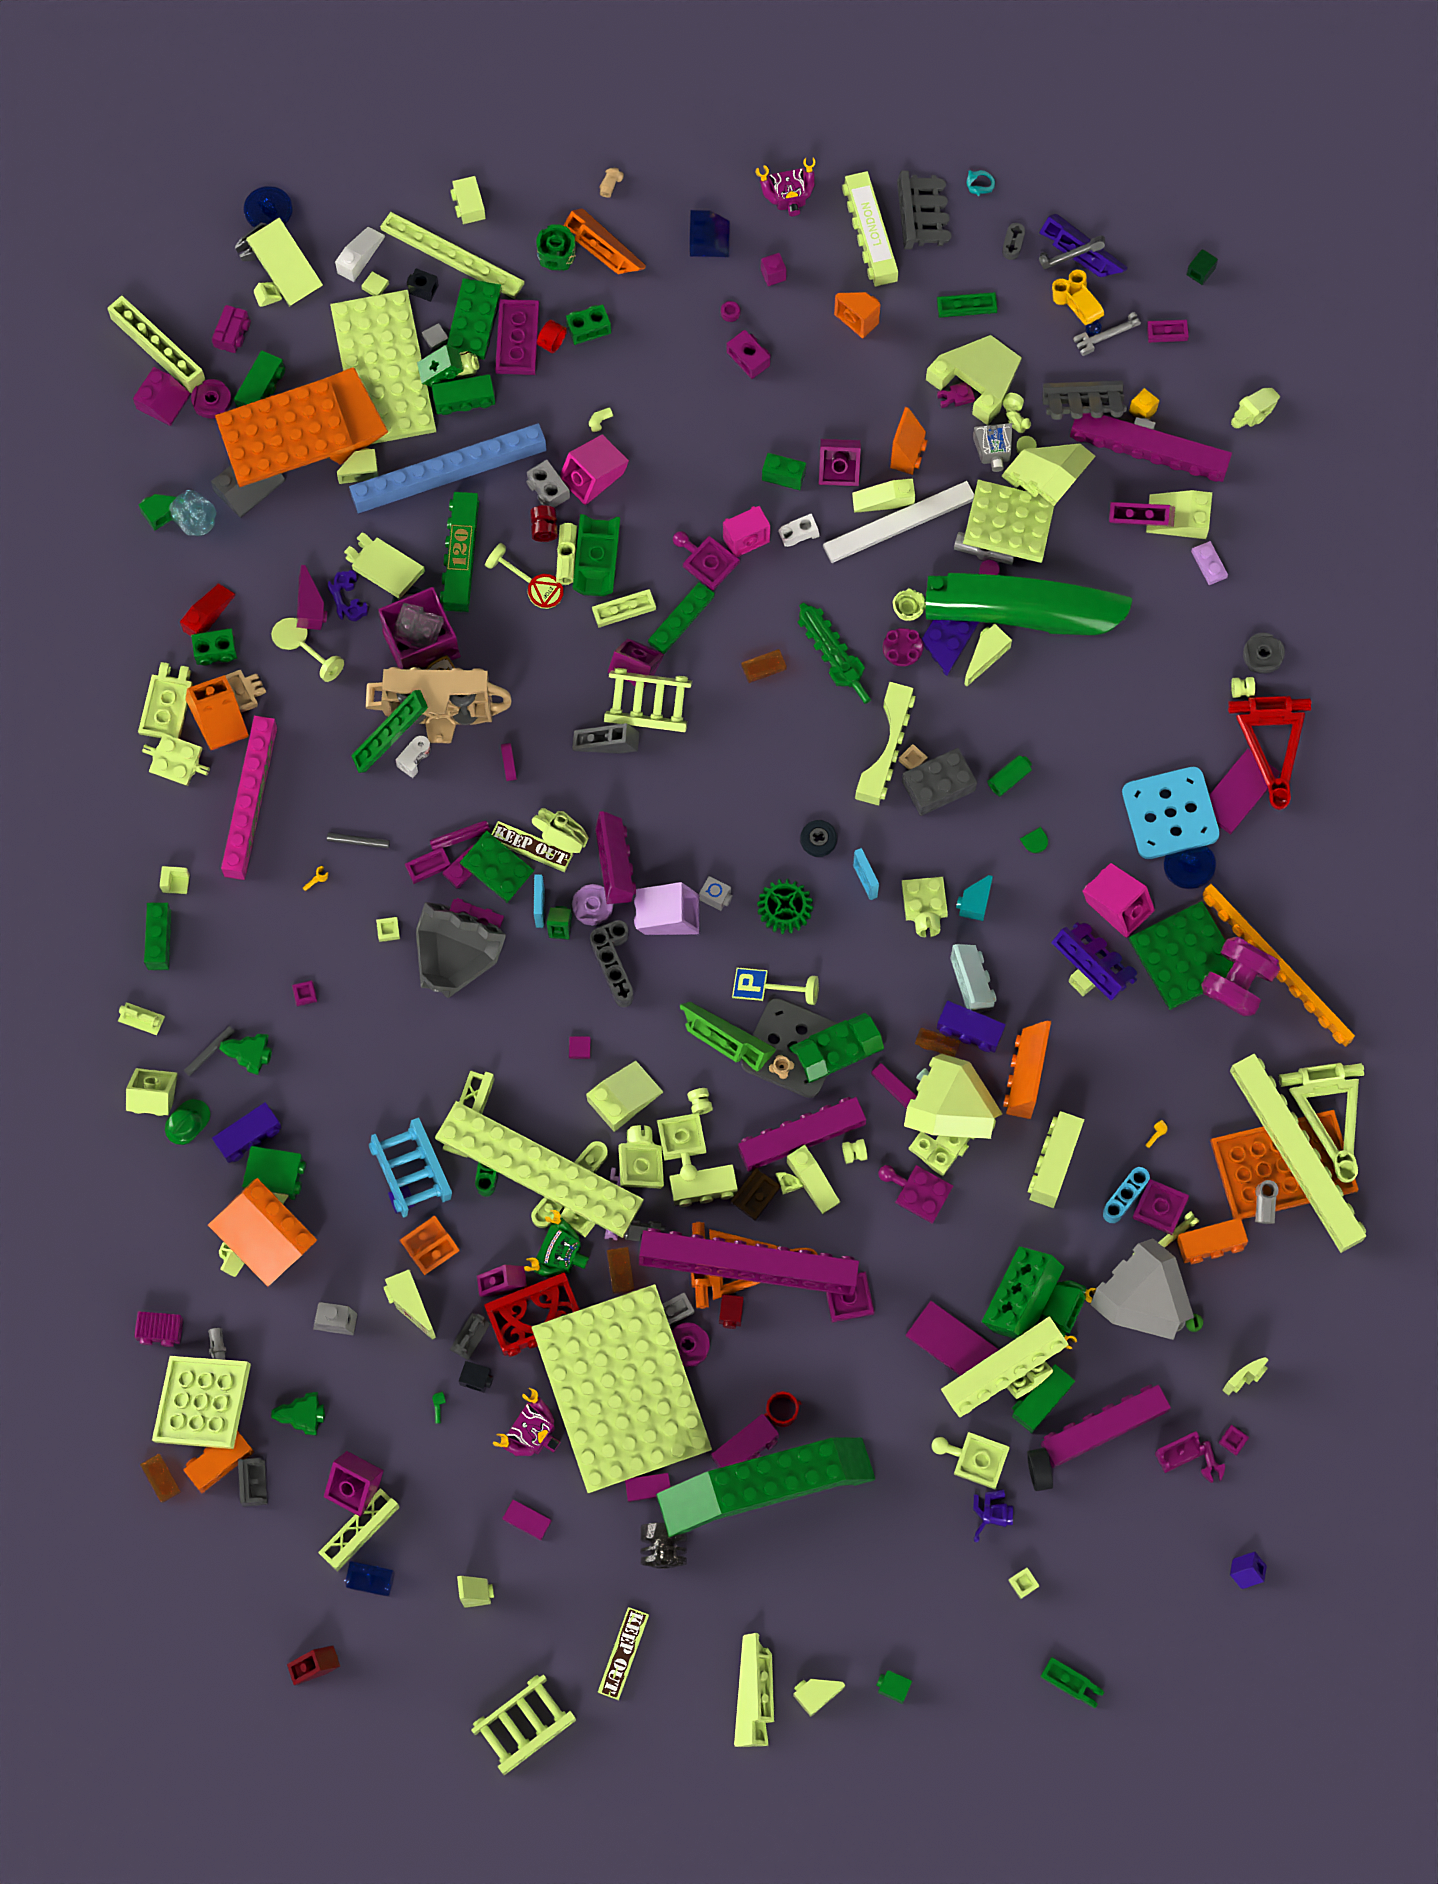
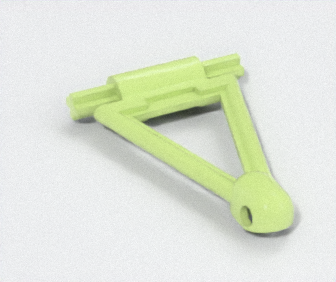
[1279,1063,1364,1183]

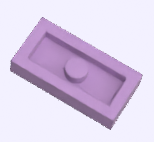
[1191,541,1228,585]

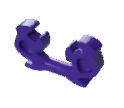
[328,570,368,621]

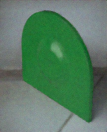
[1020,827,1048,853]

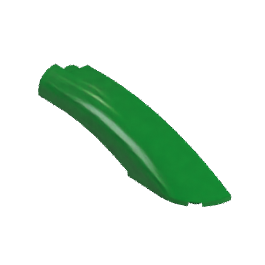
[926,573,1132,635]

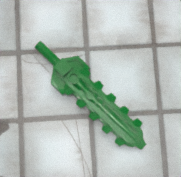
[797,603,871,704]

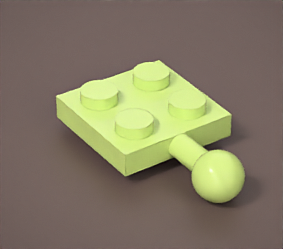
[657,1113,706,1181]
[931,1432,1010,1489]

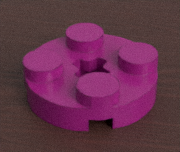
[191,379,232,419]
[671,1323,710,1367]

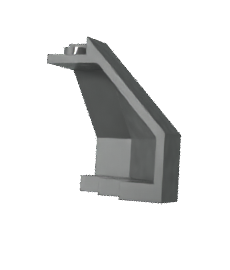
[416,902,506,998]

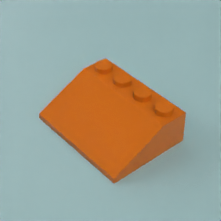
[329,367,388,465]
[1003,1021,1051,1119]
[208,1178,317,1287]

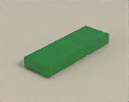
[937,292,998,318]

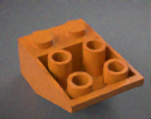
[185,675,249,750]

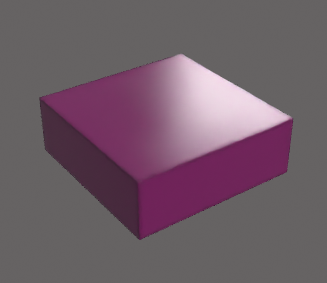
[292,980,317,1006]
[569,1036,591,1059]
[1219,1425,1249,1456]

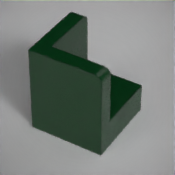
[1186,249,1218,285]

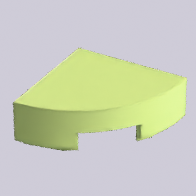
[776,1172,803,1194]

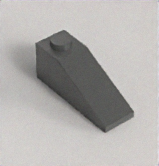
[572,723,639,753]

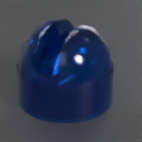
[1085,320,1102,337]

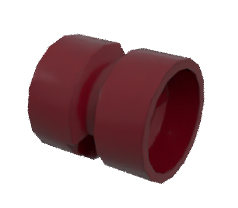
[530,505,558,542]

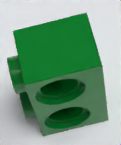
[566,304,611,345]
[191,628,237,666]

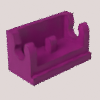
[1155,1431,1205,1473]

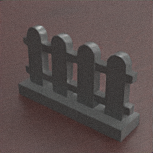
[897,170,951,249]
[1042,381,1127,420]

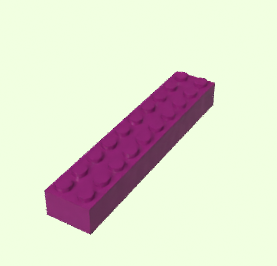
[639,1228,859,1296]

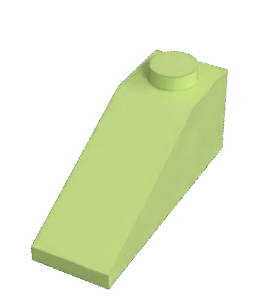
[852,478,915,513]
[964,624,1012,686]
[787,1145,840,1214]
[457,1576,494,1608]

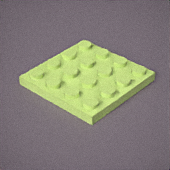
[963,480,1054,563]
[152,1356,251,1449]

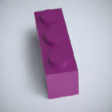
[1109,502,1175,527]
[711,1413,779,1468]

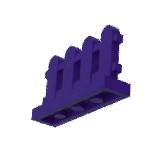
[1051,922,1137,1001]

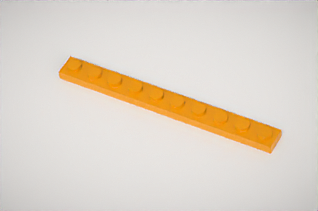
[1202,884,1355,1047]

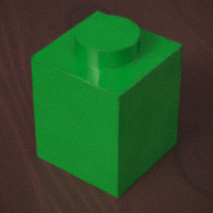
[876,1670,912,1704]

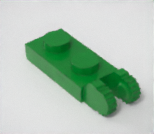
[1040,1657,1104,1708]

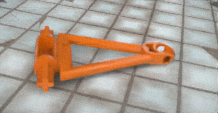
[691,1222,818,1309]

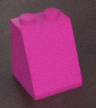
[560,434,629,505]
[1083,863,1155,938]

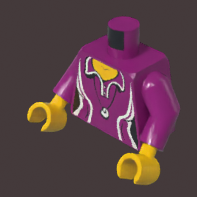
[755,157,815,217]
[493,1388,561,1456]

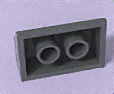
[211,465,286,518]

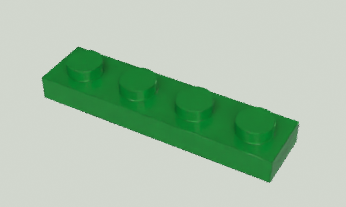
[648,582,715,654]

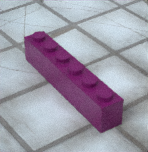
[738,1097,866,1172]
[1041,1384,1171,1468]

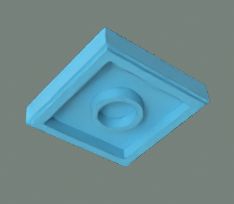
[853,848,879,900]
[534,875,545,928]

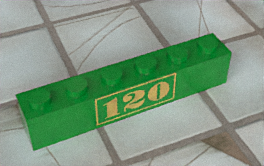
[440,492,479,612]

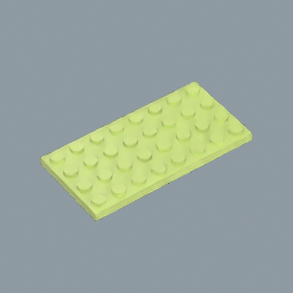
[330,290,436,445]

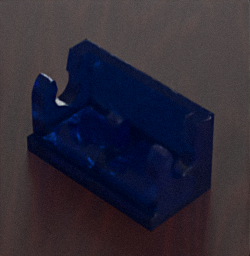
[345,1561,395,1597]

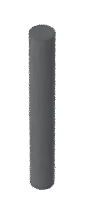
[327,833,390,849]
[184,1026,235,1076]

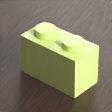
[450,176,486,224]

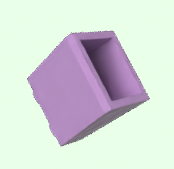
[634,882,699,935]

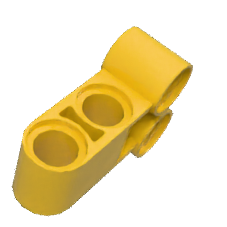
[1052,270,1104,325]

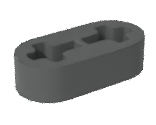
[1002,223,1025,260]

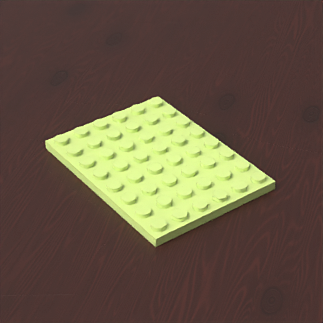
[532,1284,712,1493]

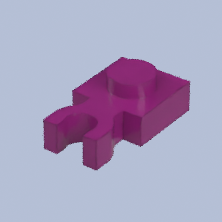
[937,382,975,408]

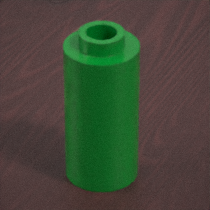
[987,755,1032,797]

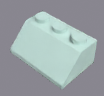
[950,944,996,1013]

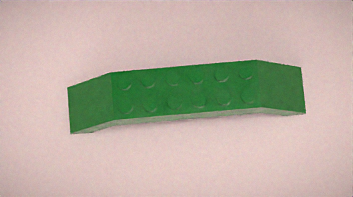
[656,1437,876,1537]

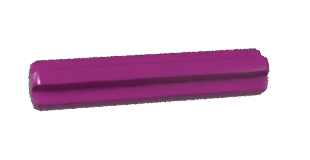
[430,821,490,851]

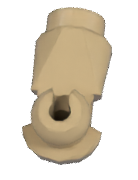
[600,168,624,198]

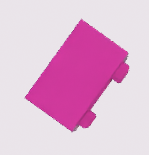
[723,506,770,557]

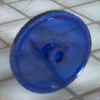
[244,186,293,228]
[1164,846,1216,889]

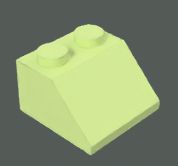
[126,1068,177,1116]

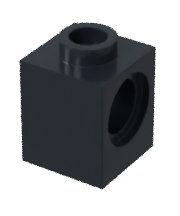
[407,268,439,302]
[459,1361,494,1393]

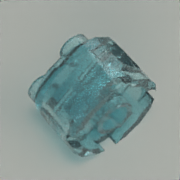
[169,490,217,536]

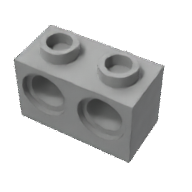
[526,460,570,508]

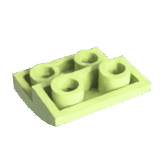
[1223,1357,1268,1395]
[1007,1361,1053,1399]

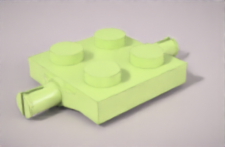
[142,733,210,786]

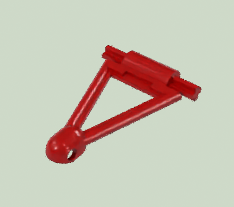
[1228,696,1312,810]

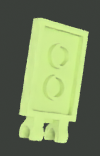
[344,532,425,599]
[138,662,193,739]

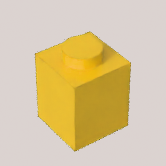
[1129,388,1159,419]

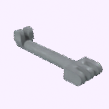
[1073,312,1141,356]

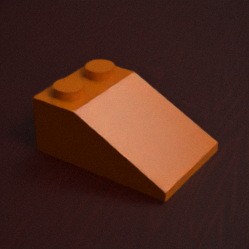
[890,407,928,475]

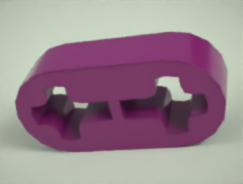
[501,743,517,781]

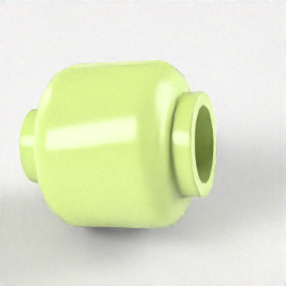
[456,351,479,379]

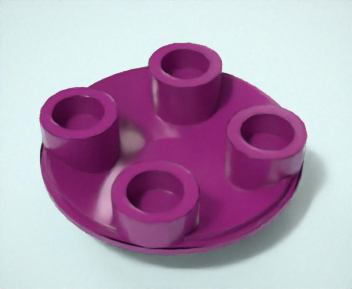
[883,628,923,666]

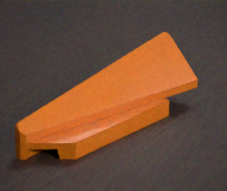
[563,208,646,274]

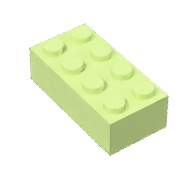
[1028,1111,1084,1208]

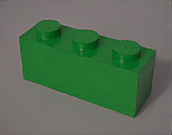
[234,350,285,408]
[432,374,495,415]
[144,903,171,970]
[1012,1364,1075,1433]

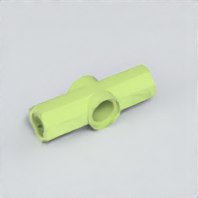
[556,523,577,585]

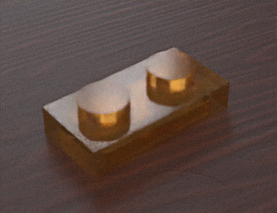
[741,649,787,683]
[915,1027,961,1057]
[607,1247,634,1294]
[140,1453,181,1503]

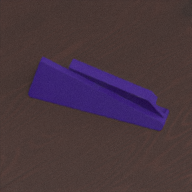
[1039,214,1128,277]

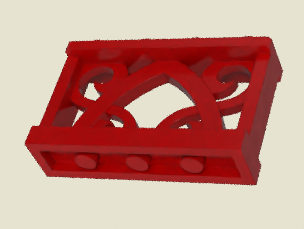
[484,1272,579,1357]

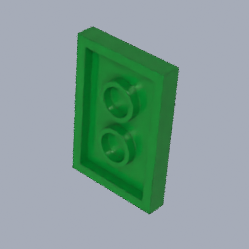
[460,831,535,903]

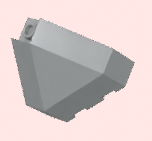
[1090,1238,1194,1340]

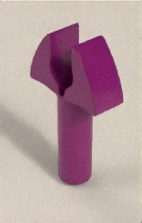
[1201,1441,1225,1483]

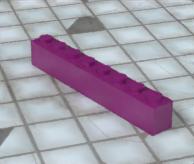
[1070,413,1232,482]

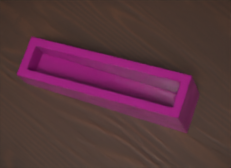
[871,1063,917,1109]

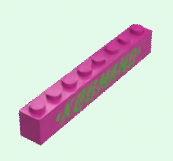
[221,716,277,880]

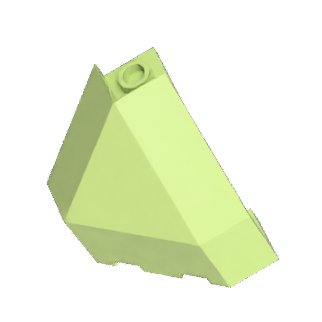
[1002,444,1096,506]
[904,1053,1002,1139]

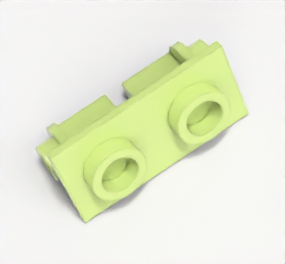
[118,1002,165,1035]

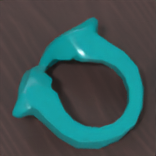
[966,170,995,196]

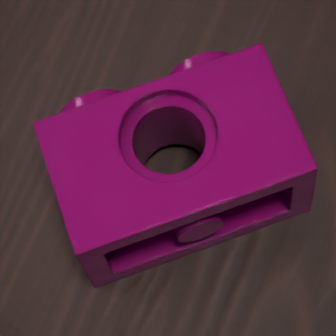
[727,330,771,379]

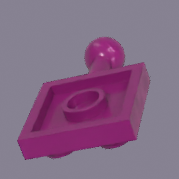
[673,531,740,591]
[878,1165,953,1224]

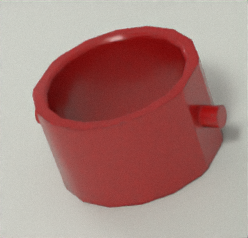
[537,319,567,354]
[764,1391,802,1427]

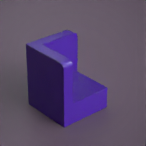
[1230,1551,1267,1589]

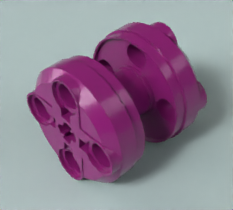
[1201,937,1281,1017]

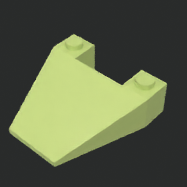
[926,335,1022,426]

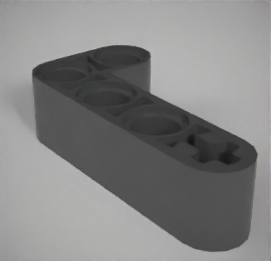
[590,920,634,1007]

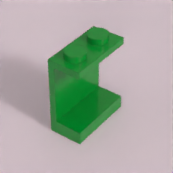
[242,1146,306,1200]

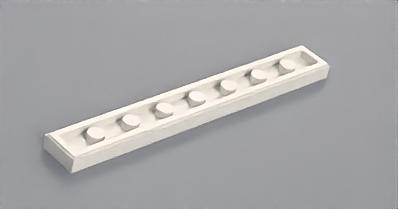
[823,481,974,563]

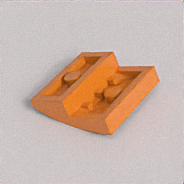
[399,1215,460,1275]

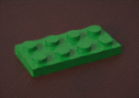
[447,278,502,360]

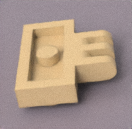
[225,669,266,713]

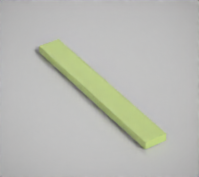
[380,212,524,299]

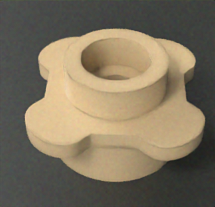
[769,1055,794,1079]

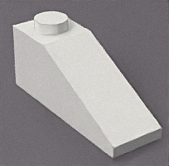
[335,227,385,282]

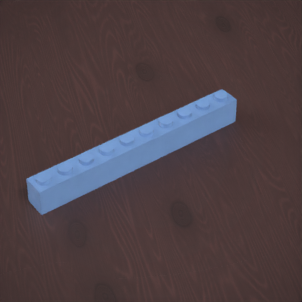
[349,423,546,514]

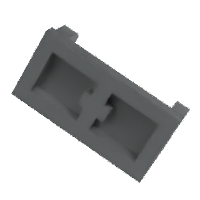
[238,1458,267,1507]

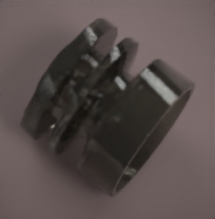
[640,1522,687,1569]

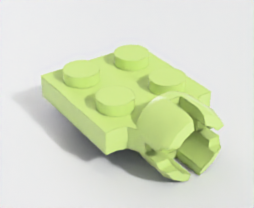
[901,877,948,937]
[619,1125,664,1189]

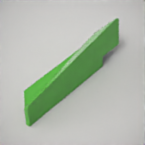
[680,1002,776,1071]

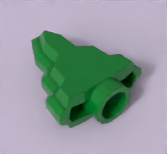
[219,1033,272,1075]
[271,1392,325,1436]

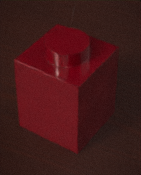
[719,1294,744,1329]

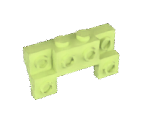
[909,1131,975,1177]

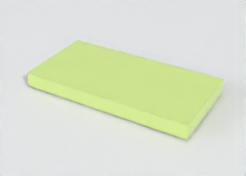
[246,218,323,307]

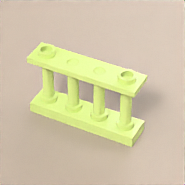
[604,668,692,732]
[471,1674,576,1775]

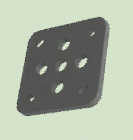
[741,999,838,1098]

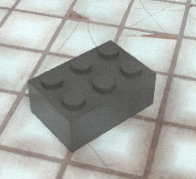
[902,748,977,816]

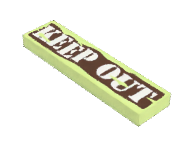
[491,821,573,872]
[598,1607,649,1700]

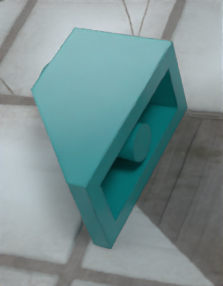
[956,875,993,921]

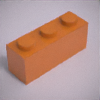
[1176,1217,1248,1264]
[183,1430,254,1493]

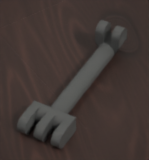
[1039,235,1105,270]

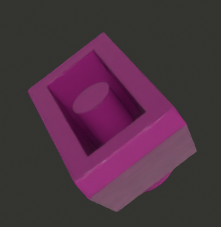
[477,1265,527,1297]

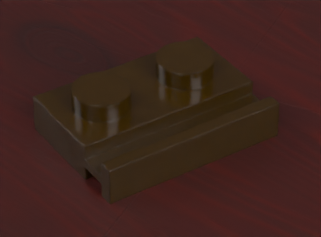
[731,1168,781,1221]

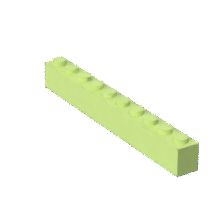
[1230,1054,1366,1253]

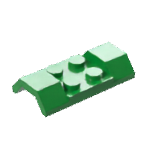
[573,514,620,597]
[790,1013,884,1083]

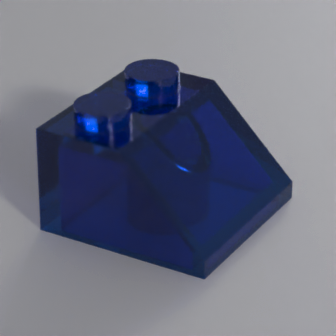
[690,210,730,257]

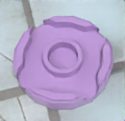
[572,884,614,926]

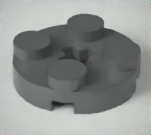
[1243,633,1285,673]

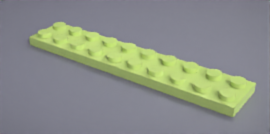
[435,1101,644,1238]

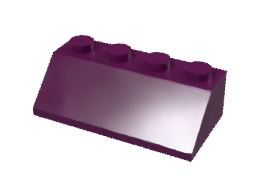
[595,811,636,904]

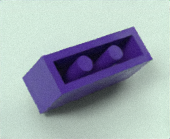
[936,1001,1006,1053]
[212,1102,282,1163]

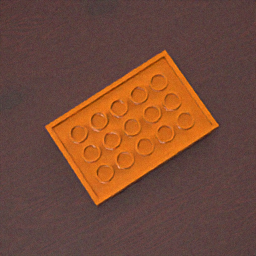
[215,377,354,487]
[1210,1110,1359,1220]

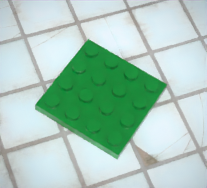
[1128,901,1234,1010]

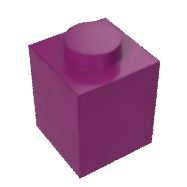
[761,253,786,286]

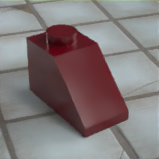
[287,1645,340,1685]

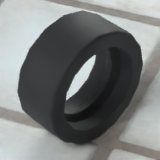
[1027,1448,1053,1491]

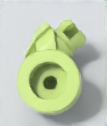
[1003,393,1031,433]

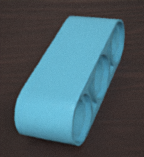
[1103,1167,1150,1223]

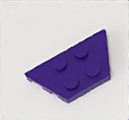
[922,620,980,676]

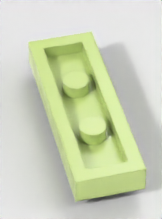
[592,589,656,628]

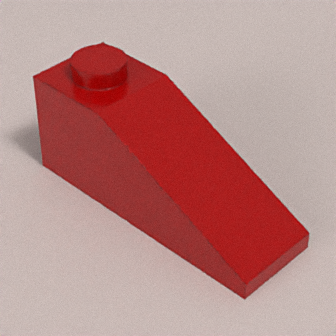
[180,583,235,636]

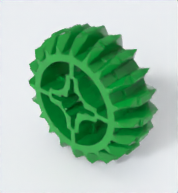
[757,878,813,935]

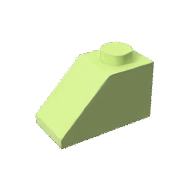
[337,448,379,484]
[793,1679,845,1717]

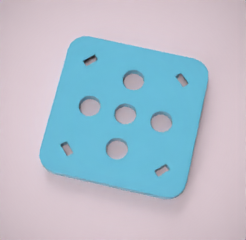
[1122,767,1219,859]

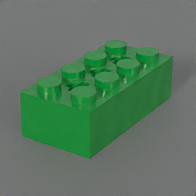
[981,1246,1064,1339]

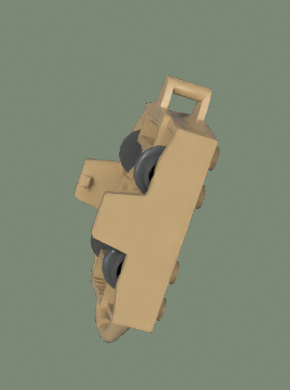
[366,667,512,743]

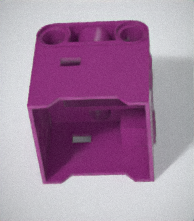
[378,587,461,669]

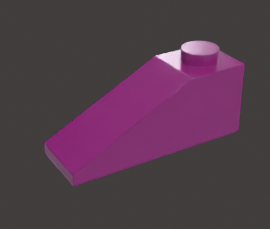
[296,565,327,630]

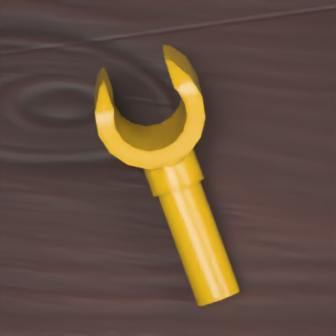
[302,866,328,891]
[1145,1120,1167,1148]

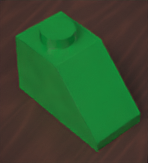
[138,494,188,531]
[547,906,572,939]

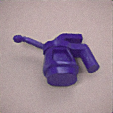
[973,1489,1013,1543]

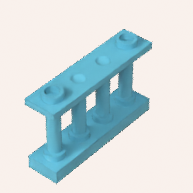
[369,1118,452,1218]

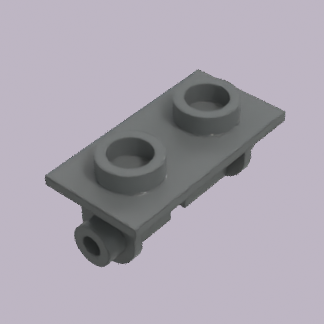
[624,1218,666,1241]
[450,1313,491,1360]

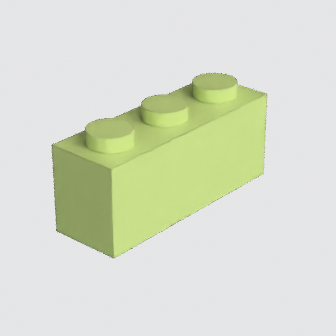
[670,1164,737,1207]

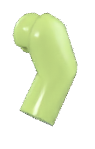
[589,407,613,432]

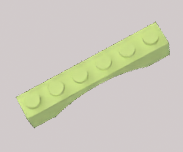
[855,682,916,806]

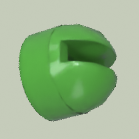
[1185,1314,1203,1332]

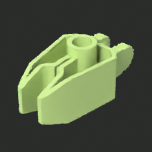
[1231,388,1280,429]
[532,808,589,853]

